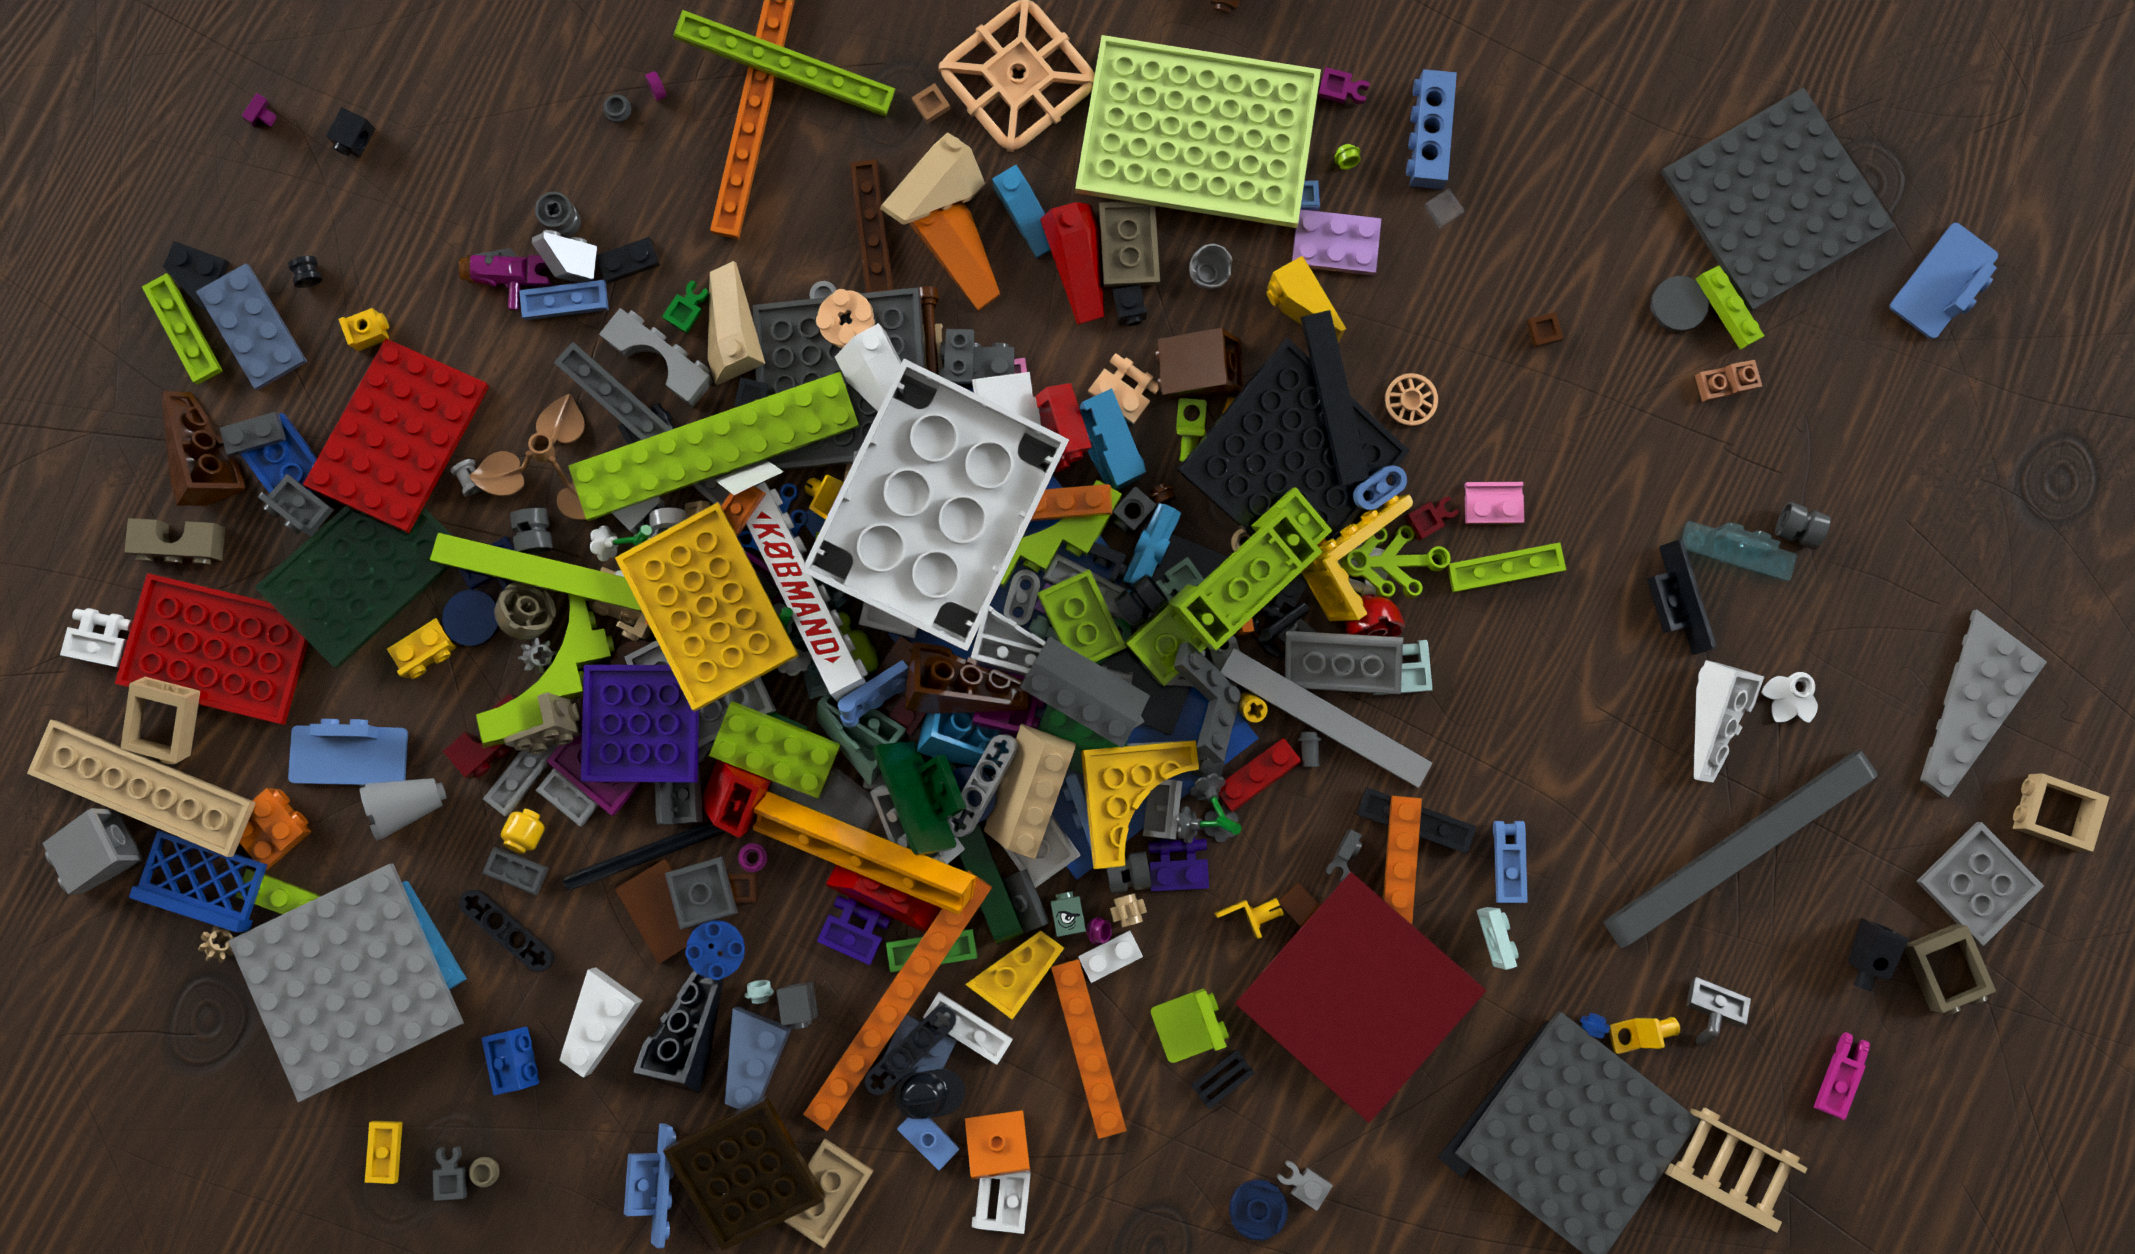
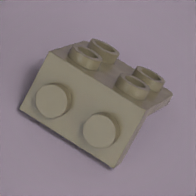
[504,692,582,755]

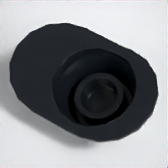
[894,1069,965,1119]

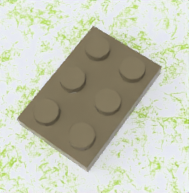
[1098,201,1160,287]

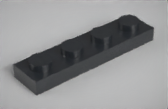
[1356,787,1477,854]

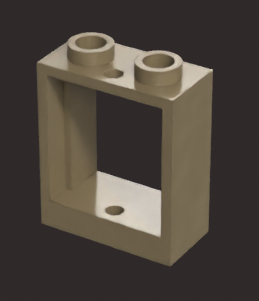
[1904,924,1996,1015]

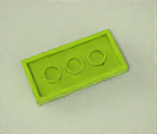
[709,701,840,799]

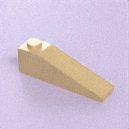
[880,133,985,225]
[708,261,765,385]

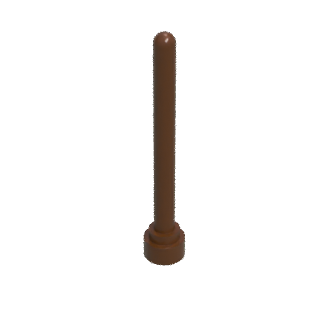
[919,286,939,375]

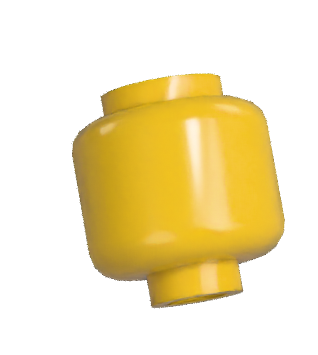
[501,809,545,854]

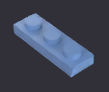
[519,280,609,320]

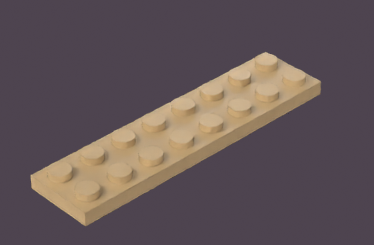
[27,720,256,857]

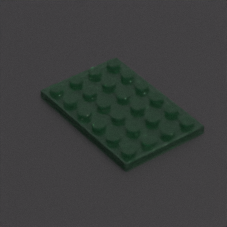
[255,506,452,669]

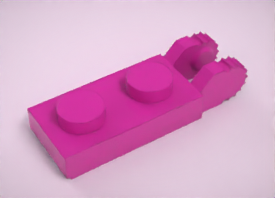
[1813,1032,1870,1120]

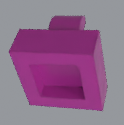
[242,92,277,127]

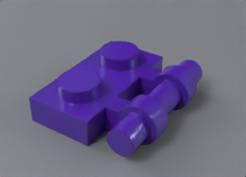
[1148,837,1209,891]
[817,896,891,965]

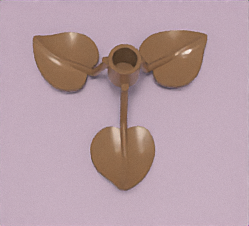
[470,394,597,520]

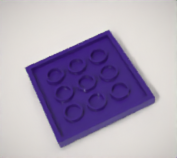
[581,665,699,782]

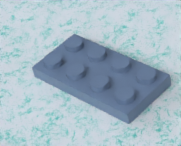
[196,263,307,390]

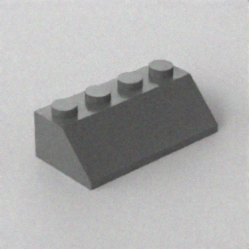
[1019,636,1150,748]

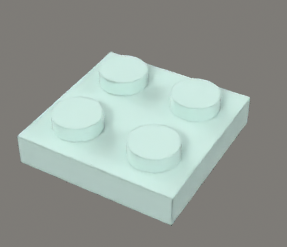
[1477,907,1519,970]

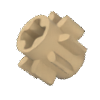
[1110,893,1147,927]
[198,925,235,963]

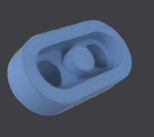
[1353,466,1407,510]

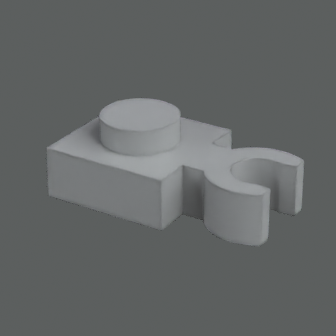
[1277,1160,1333,1210]

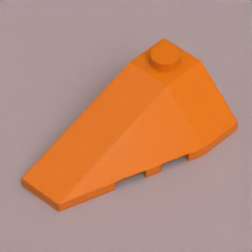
[910,201,1000,311]

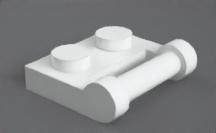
[972,1172,1031,1234]

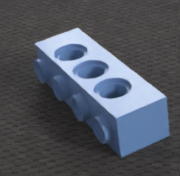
[1406,69,1457,189]

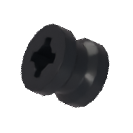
[288,256,323,288]

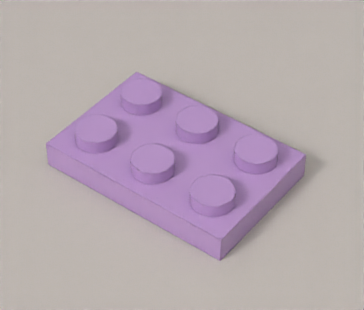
[1292,209,1381,276]

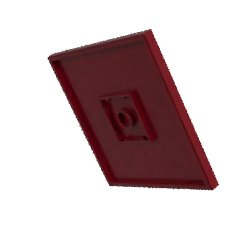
[1235,871,1487,1123]

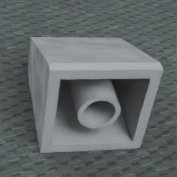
[43,808,144,895]

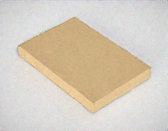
[784,1139,874,1248]

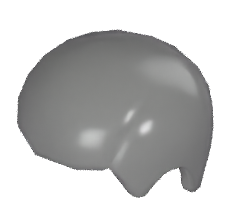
[1189,243,1233,290]

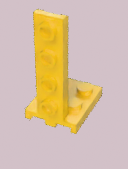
[1301,495,1413,621]

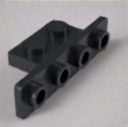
[1647,539,1716,655]

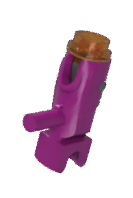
[459,248,553,311]

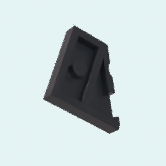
[163,241,230,311]

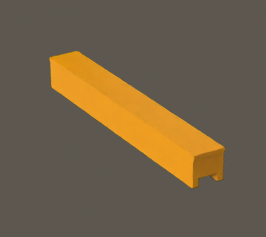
[753,791,976,915]

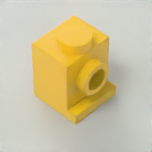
[339,308,389,351]

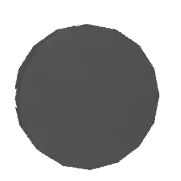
[1650,276,1709,333]

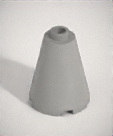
[360,778,447,841]

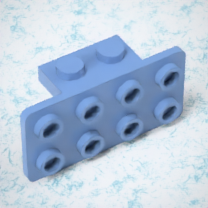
[1889,223,1998,339]
[288,719,408,785]

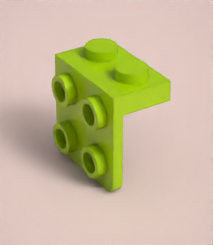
[1151,988,1229,1063]

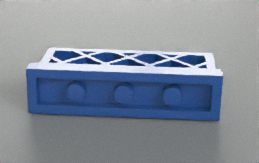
[129,830,268,932]

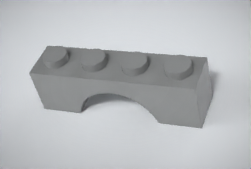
[599,308,714,407]

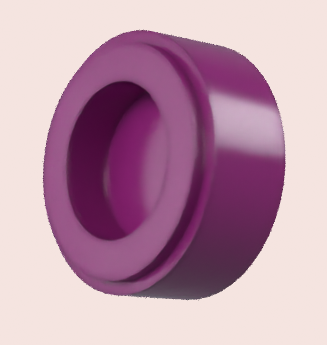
[645,71,666,101]

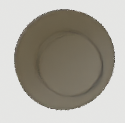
[469,1157,500,1187]

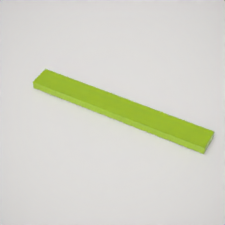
[673,10,895,117]
[430,533,642,612]

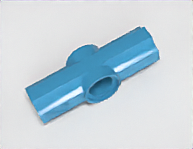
[1123,503,1181,587]

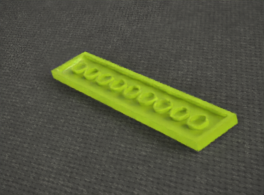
[568,372,860,521]

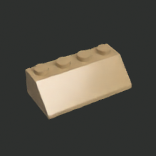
[984,724,1077,859]

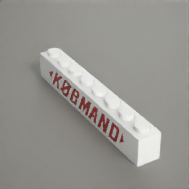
[746,482,868,701]

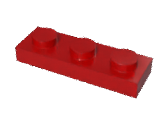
[1218,738,1301,813]

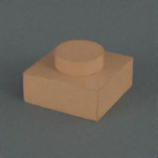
[912,83,950,124]

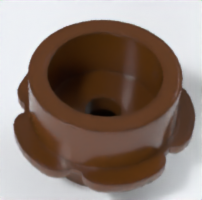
[1149,483,1176,508]

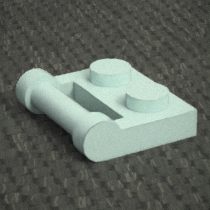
[1373,640,1432,695]

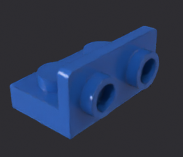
[482,1026,539,1096]

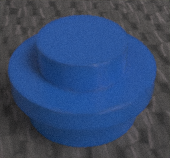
[1580,1013,1610,1038]

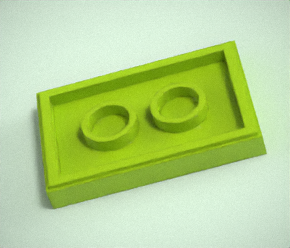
[1037,569,1126,663]

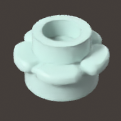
[745,980,774,1004]

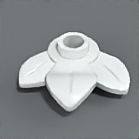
[1761,672,1818,723]

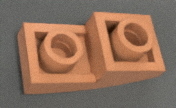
[1695,360,1762,402]

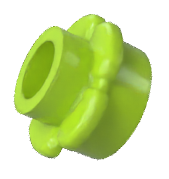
[1334,144,1361,170]

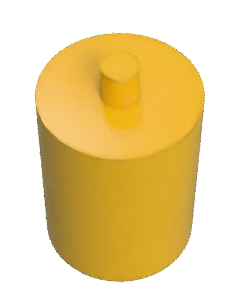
[1237,692,1268,723]

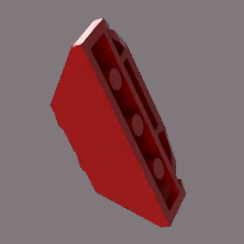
[826,864,942,933]

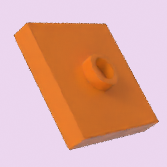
[965,1110,1030,1179]

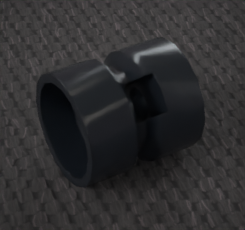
[1114,574,1169,628]

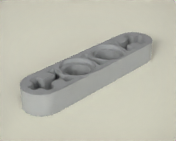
[948,734,1018,837]

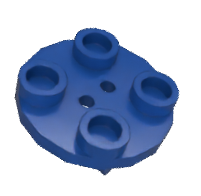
[685,920,745,980]

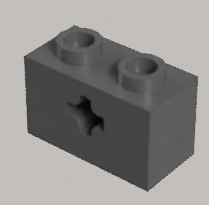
[777,981,818,1030]

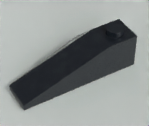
[633,971,724,1093]

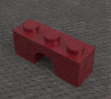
[443,694,518,778]

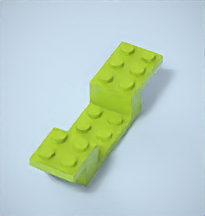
[1124,487,1332,686]

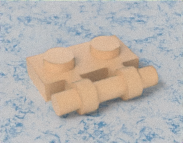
[1088,353,1159,425]

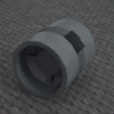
[535,191,581,238]
[1775,501,1831,550]
[510,508,553,555]
[1106,851,1151,894]

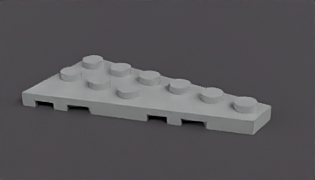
[1920,610,2047,798]

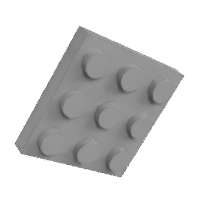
[1916,822,2044,946]

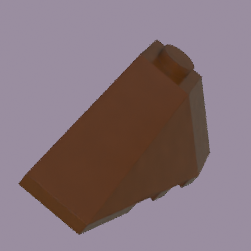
[161,391,245,506]

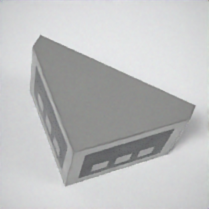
[612,497,664,534]

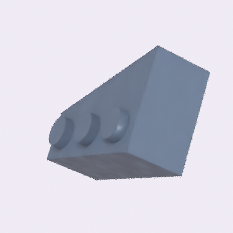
[725,1006,791,1110]

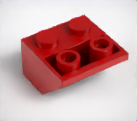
[702,759,771,838]

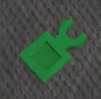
[662,280,709,334]

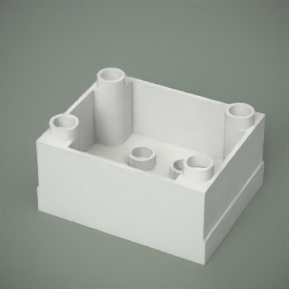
[801,359,1069,651]

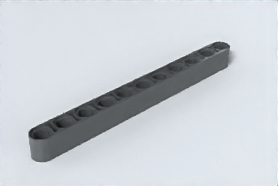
[1603,750,1878,948]

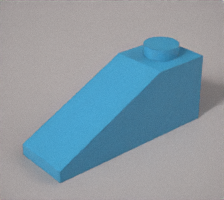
[992,165,1051,258]

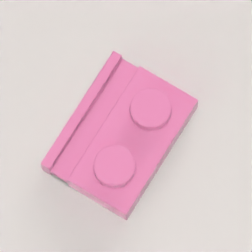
[1464,482,1524,525]

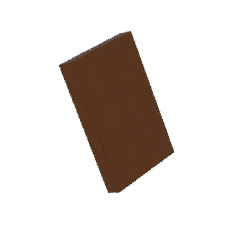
[615,859,702,964]

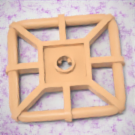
[938,0,1095,152]

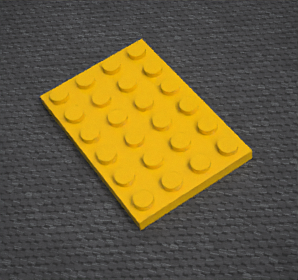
[615,502,799,712]

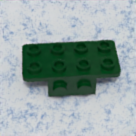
[873,741,967,855]

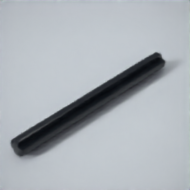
[563,821,726,890]

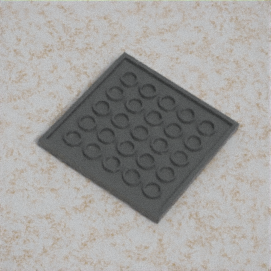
[1660,87,1894,312]
[753,287,925,471]
[1455,1011,1700,1254]

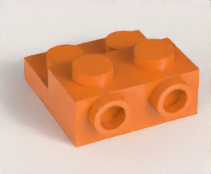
[239,788,311,870]

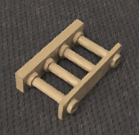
[1664,1107,1808,1233]

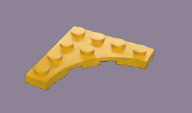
[1081,740,1199,869]

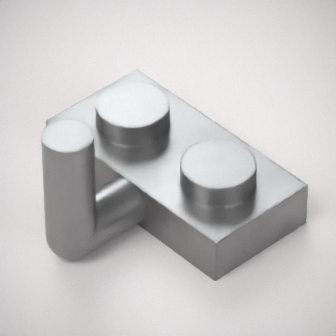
[1686,977,1751,1047]

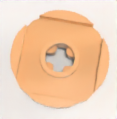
[816,289,875,348]

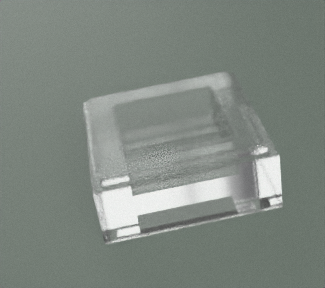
[1424,189,1465,229]

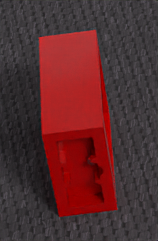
[1035,383,1092,472]

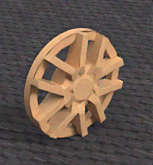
[1385,373,1438,426]

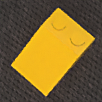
[1266,256,1346,343]

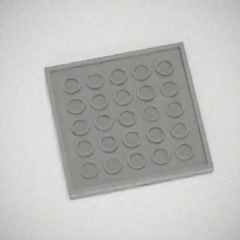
[228,864,464,1102]

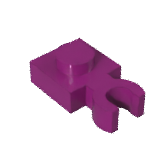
[1317,67,1370,105]

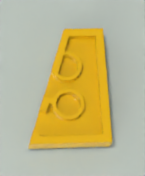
[965,931,1064,1019]

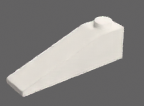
[835,323,902,411]
[1694,660,1764,782]

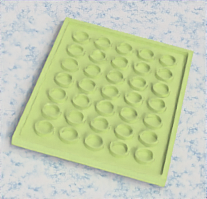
[1075,35,1321,228]

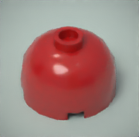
[1345,594,1405,637]

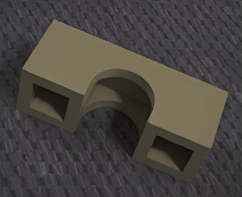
[124,518,226,565]

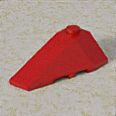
[1040,202,1104,325]

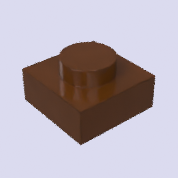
[1527,312,1564,348]

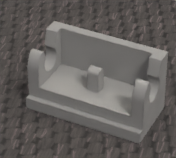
[1143,779,1182,840]

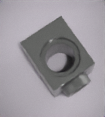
[1112,486,1157,534]

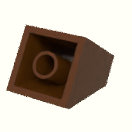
[1156,328,1245,400]

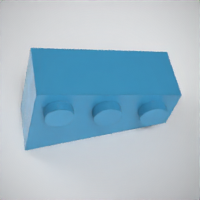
[1079,388,1146,491]

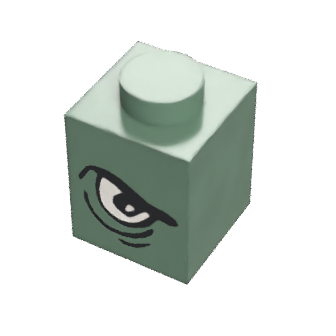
[1051,891,1086,937]

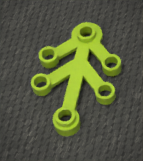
[1341,525,1451,599]

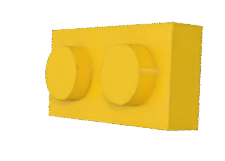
[365,1121,403,1184]

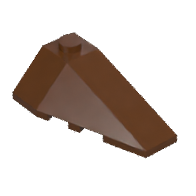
[905,642,1029,714]

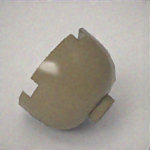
[494,582,556,640]

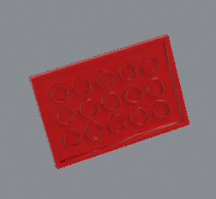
[303,338,489,534]
[115,573,317,725]

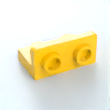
[387,618,457,679]

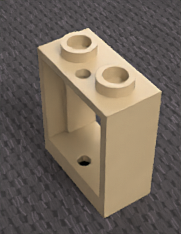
[120,677,200,764]
[2013,773,2109,852]

